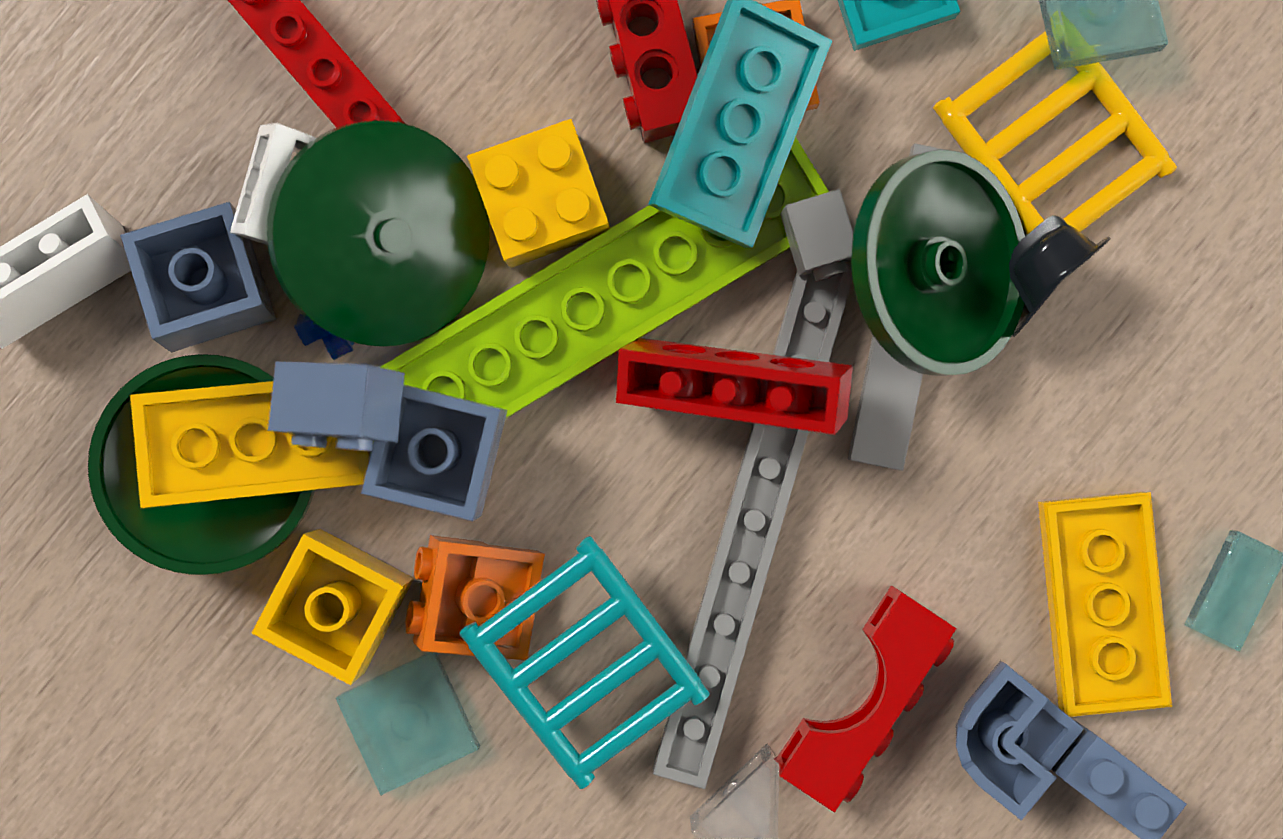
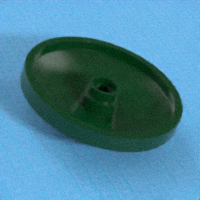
[267,121,490,347]
[851,150,1025,376]
[88,354,315,575]

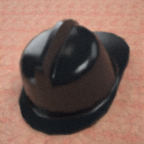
[1009,215,1111,337]

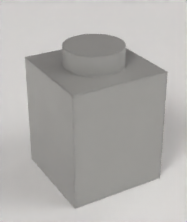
[780,189,853,281]

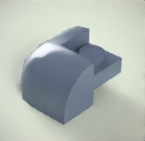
[956,661,1084,821]

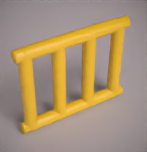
[933,12,1177,234]

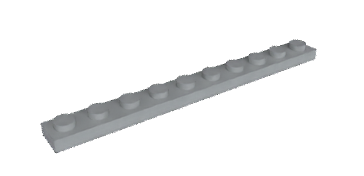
[653,264,853,789]

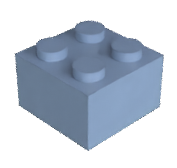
[120,201,276,353]
[361,384,508,521]

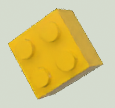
[467,119,610,268]
[252,529,414,685]

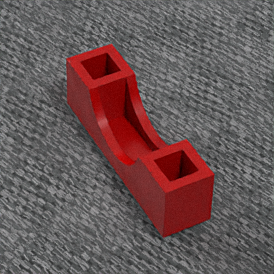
[774,585,957,813]

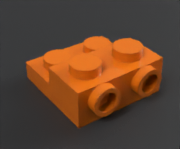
[405,535,545,660]

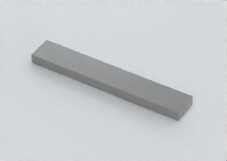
[848,143,967,471]

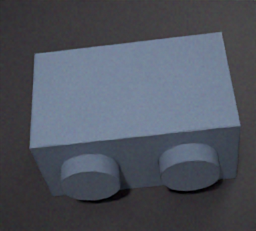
[268,361,405,451]
[1051,721,1187,839]

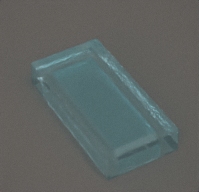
[1184,530,1283,652]

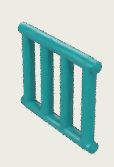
[459,536,710,789]

